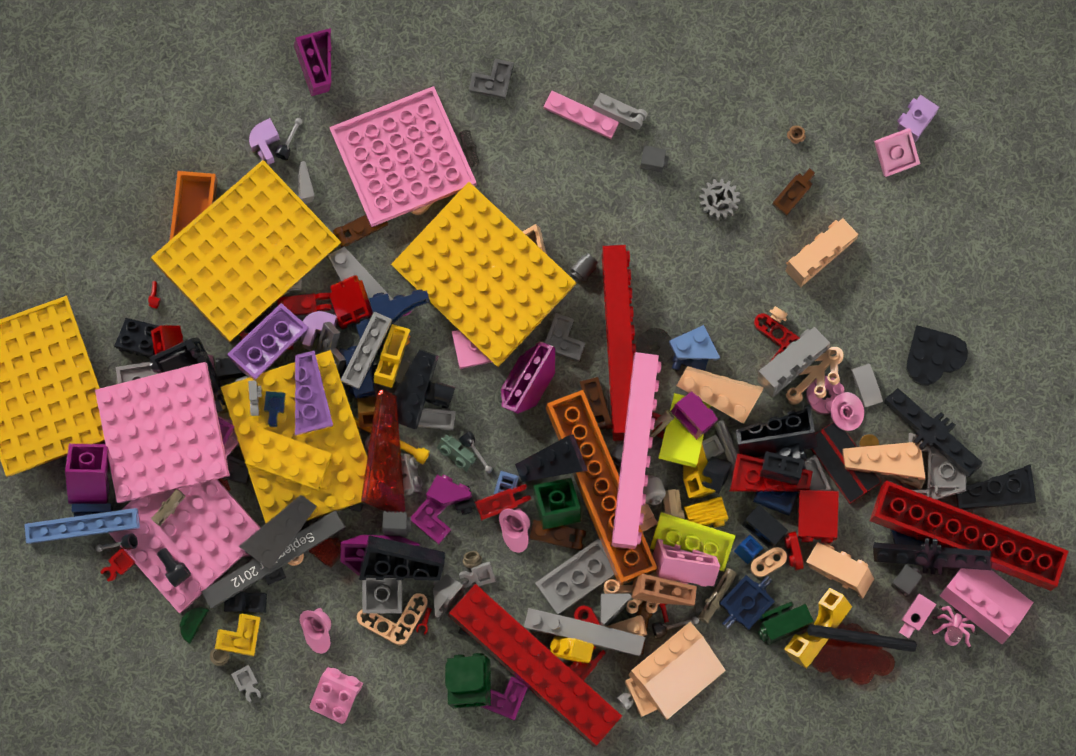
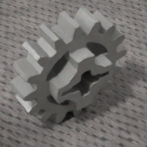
[699,179,740,220]

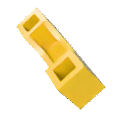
[784,588,852,669]

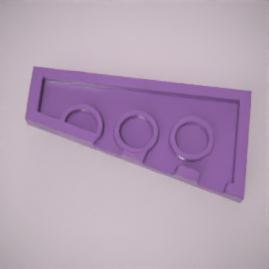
[295,351,333,436]

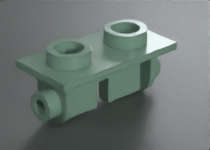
[437,435,477,472]

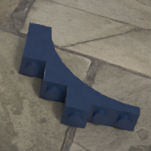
[343,289,430,399]

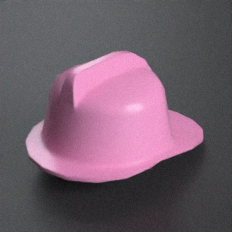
[499,508,530,553]
[299,608,331,654]

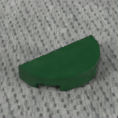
[180,607,209,644]

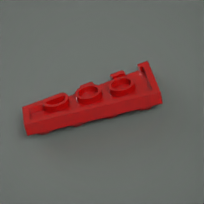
[729,453,813,491]

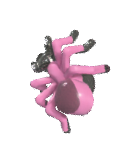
[931,605,978,648]

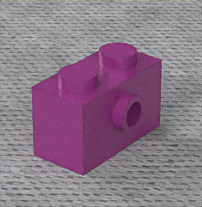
[670,391,718,440]

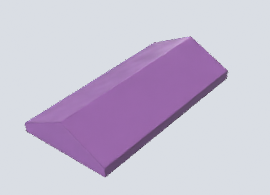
[227,303,309,380]

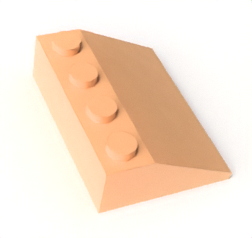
[629,622,726,720]

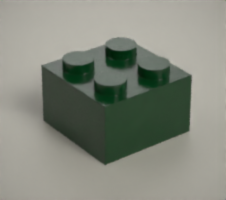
[533,478,581,530]

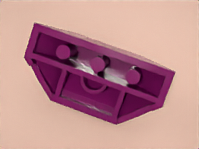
[501,341,555,414]
[341,535,420,576]

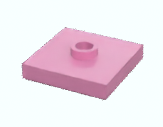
[874,128,920,177]
[452,330,492,369]

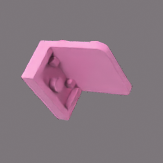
[310,667,363,724]

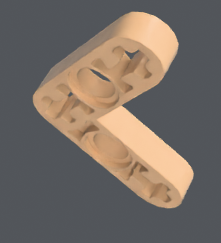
[357,593,428,646]

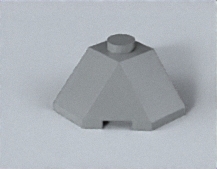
[433,574,464,621]

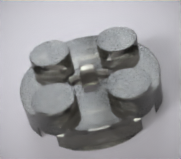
[636,328,673,365]

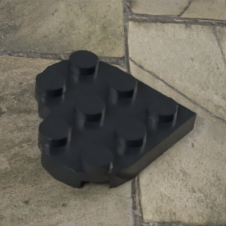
[906,325,968,386]

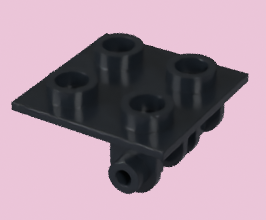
[114,318,159,358]

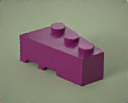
[294,28,331,96]

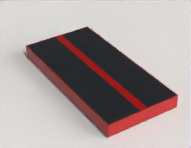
[811,422,882,504]

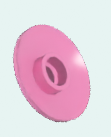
[831,392,864,431]

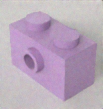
[897,95,939,142]

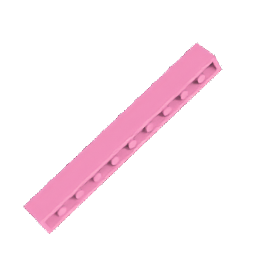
[611,352,661,549]

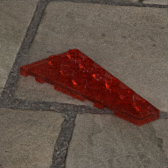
[361,390,406,513]

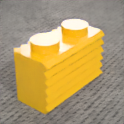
[684,497,728,528]
[550,636,594,663]

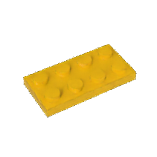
[245,427,332,491]

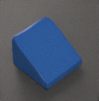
[734,535,764,564]

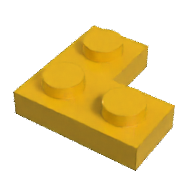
[215,614,260,656]

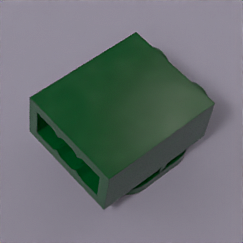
[758,602,814,645]
[445,653,491,709]

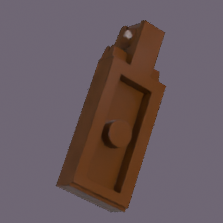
[772,168,815,217]

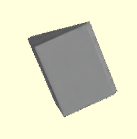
[362,578,402,613]
[600,594,632,627]

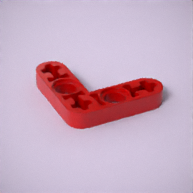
[754,313,800,362]

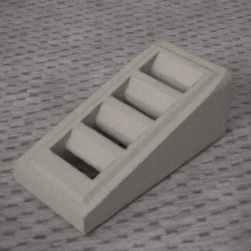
[298,161,315,204]

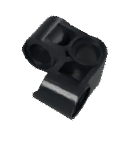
[425,382,455,408]

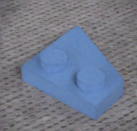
[669,325,720,360]

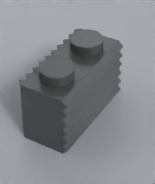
[383,511,412,537]

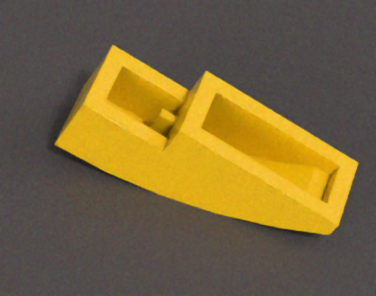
[374,324,410,388]

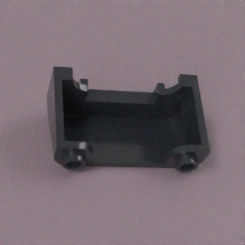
[149,337,228,413]

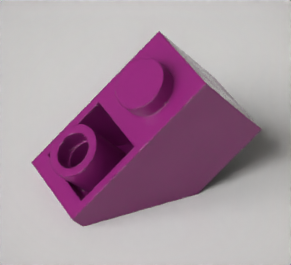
[426,474,472,507]

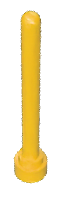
[353,416,430,465]

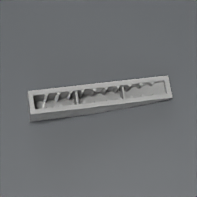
[524,608,645,656]

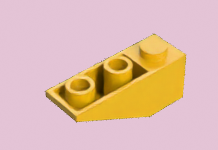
[683,444,716,498]

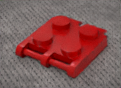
[329,275,373,329]

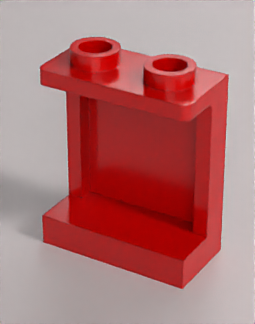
[798,490,839,543]

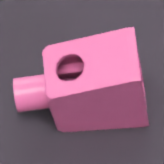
[899,594,936,638]

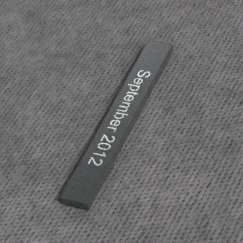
[201,511,346,609]

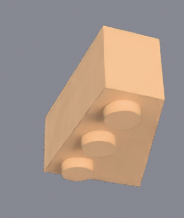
[806,542,874,599]

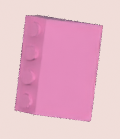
[940,568,1034,644]

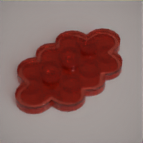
[802,622,895,685]

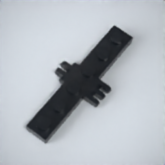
[884,388,983,477]
[873,538,992,575]

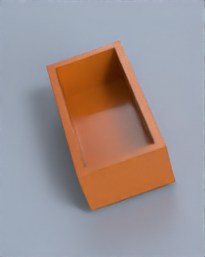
[170,171,218,240]

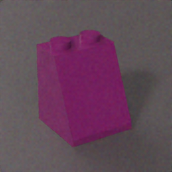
[65,444,109,504]

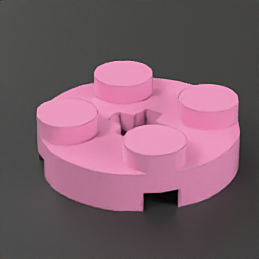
[806,376,844,415]

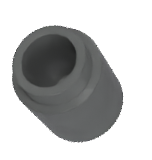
[570,253,598,282]

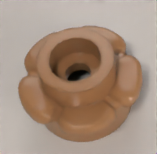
[787,126,806,144]

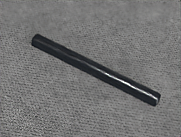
[807,624,917,652]

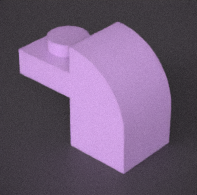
[249,118,280,165]
[301,311,338,350]

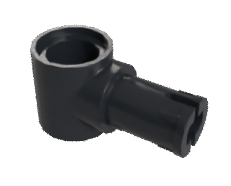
[157,548,191,587]

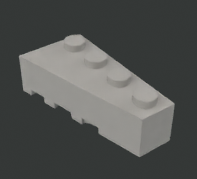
[757,327,830,398]

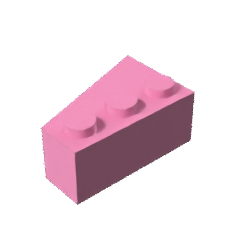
[652,539,720,587]

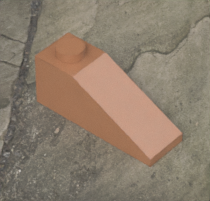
[632,574,697,606]

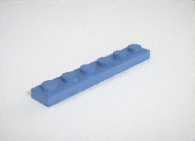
[25,508,140,544]

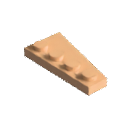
[843,442,925,480]

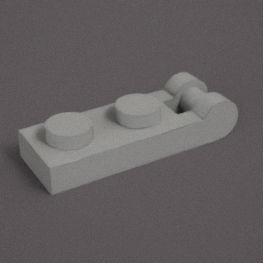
[592,93,648,130]

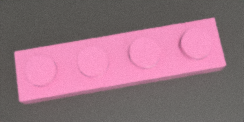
[544,91,619,139]

